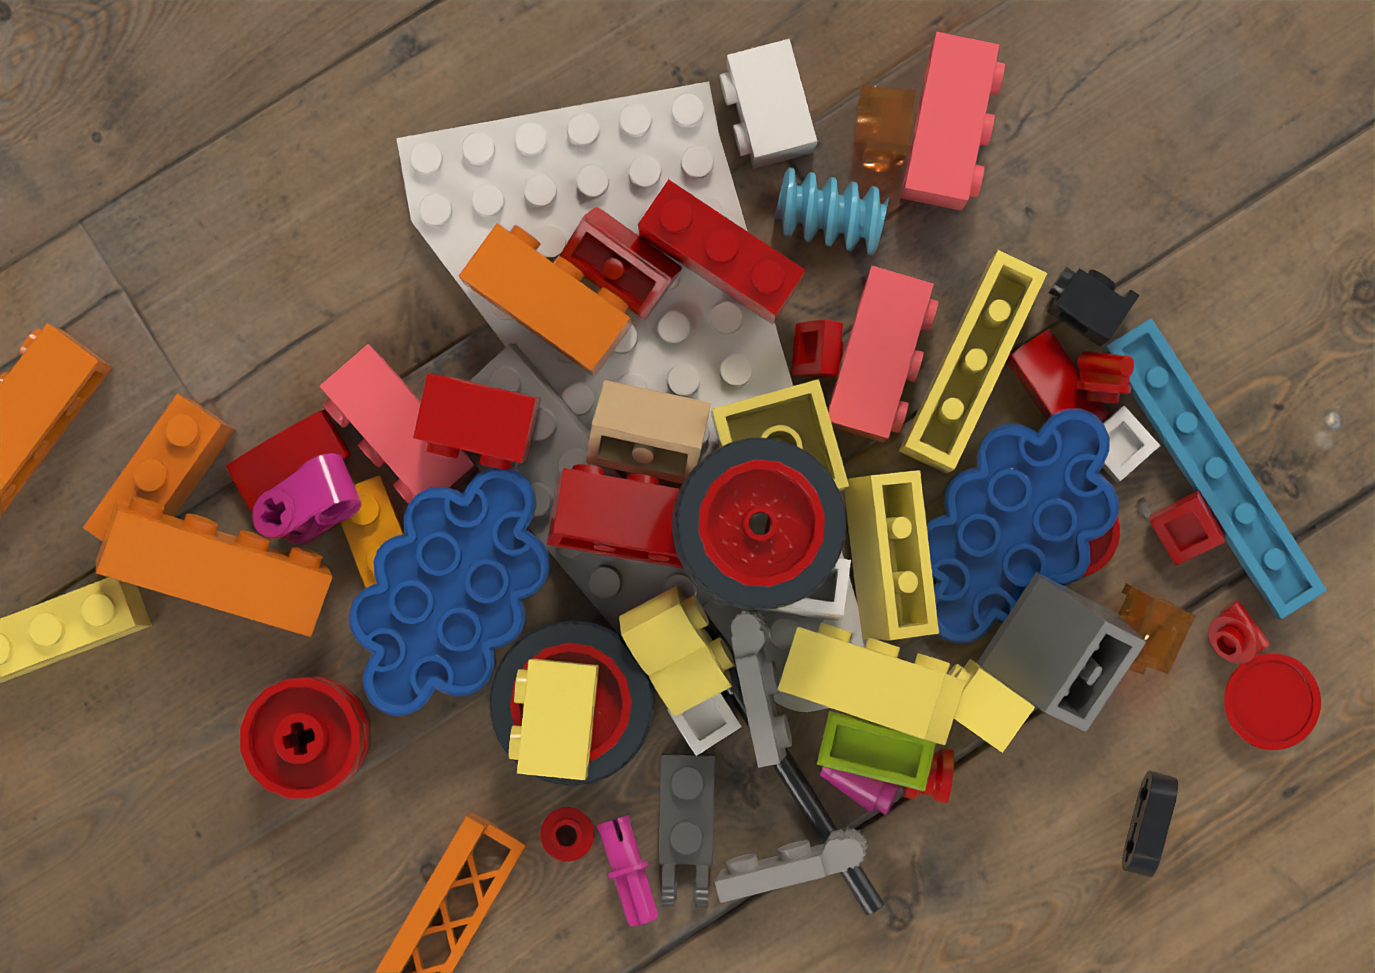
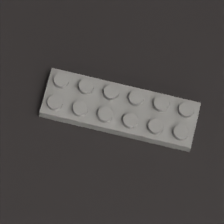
[464,343,712,636]

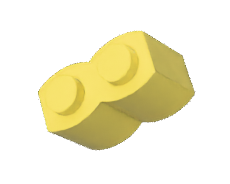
[619,586,735,716]

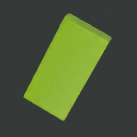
[817,711,936,791]

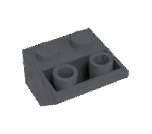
[977,572,1146,732]

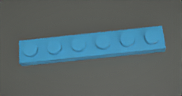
[1102,318,1327,619]

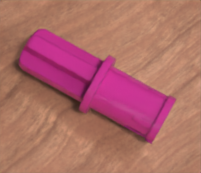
[596,815,658,927]

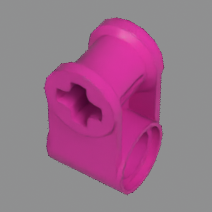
[252,453,362,545]

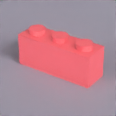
[900,32,1005,211]
[827,266,939,443]
[319,344,479,504]

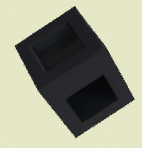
[1047,266,1140,347]

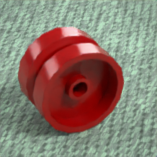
[240,676,371,799]

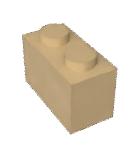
[586,380,711,484]

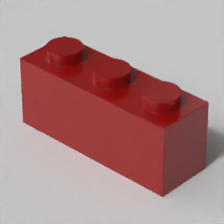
[638,179,806,325]
[546,464,684,569]

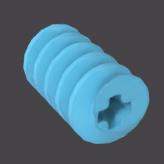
[773,167,889,256]

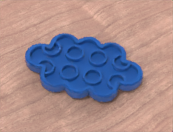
[926,408,1119,644]
[349,468,551,716]

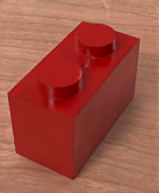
[413,373,541,470]

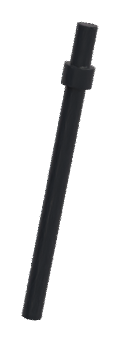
[707,629,884,915]

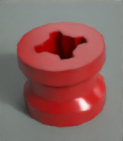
[902,748,954,803]

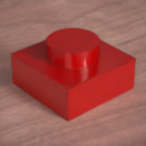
[791,319,844,378]
[1149,490,1225,566]

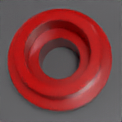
[540,807,595,862]

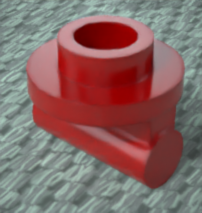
[1076,351,1134,403]
[1208,599,1270,664]

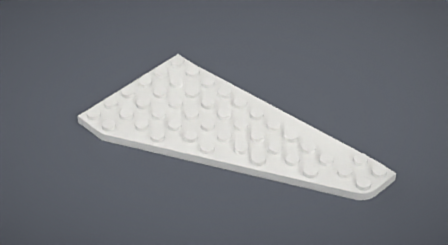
[396,81,867,712]

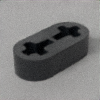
[1122,770,1178,877]

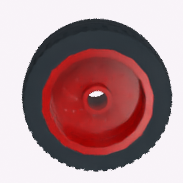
[672,437,846,610]
[490,620,655,786]

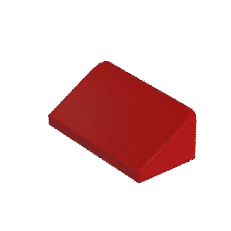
[559,207,682,320]
[1006,329,1109,422]

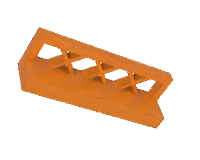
[375,811,527,973]

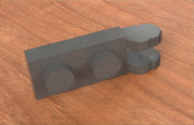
[659,754,715,908]

